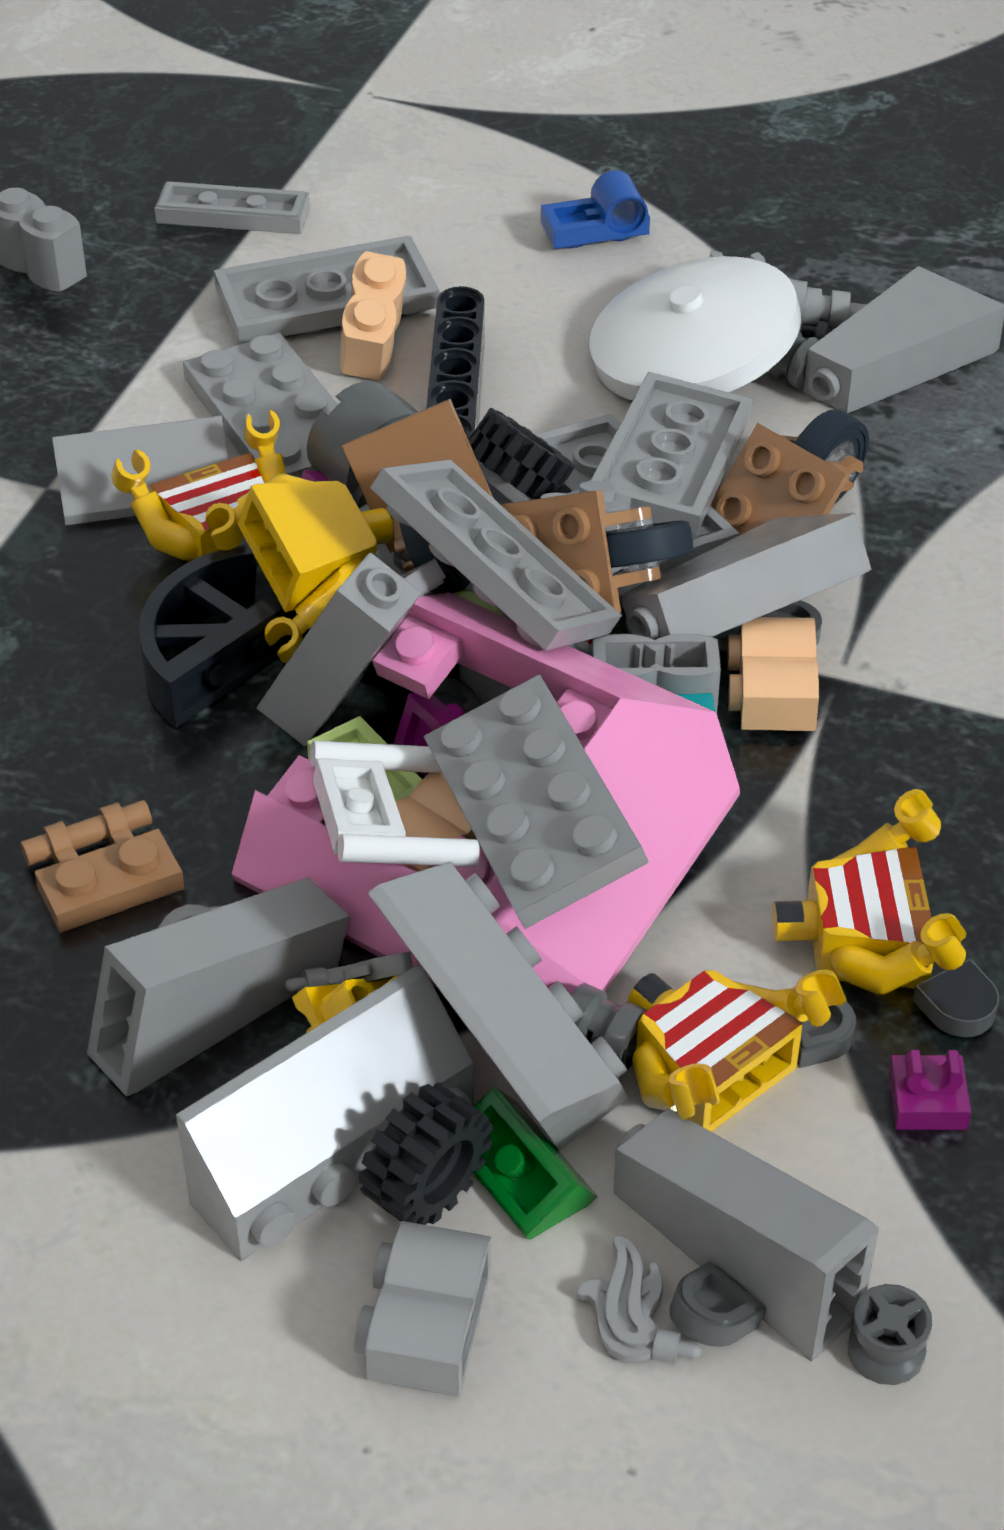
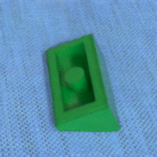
[473,1086,598,1240]

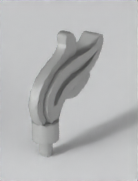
[285,952,413,992]
[577,1235,701,1364]

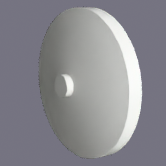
[589,256,801,401]

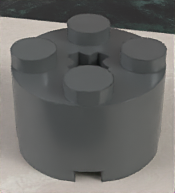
[307,381,418,508]

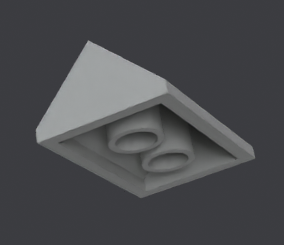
[52,416,228,525]

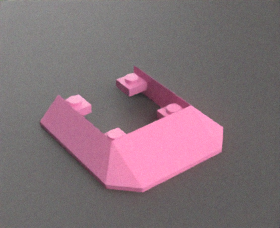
[231,592,740,995]

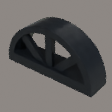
[139,544,309,728]

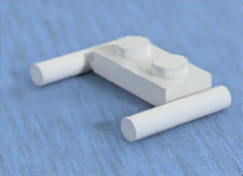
[310,741,480,867]

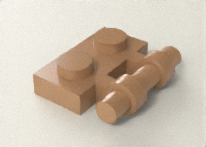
[20,800,185,933]

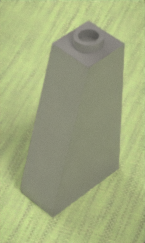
[803,266,1004,413]
[620,513,872,640]
[257,552,421,746]
[87,877,350,1097]
[614,1108,879,1361]

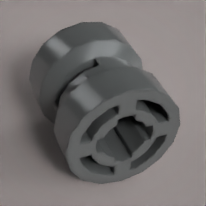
[571,982,648,1073]

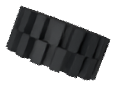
[469,408,576,499]
[359,1083,493,1225]

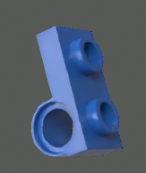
[540,170,650,249]

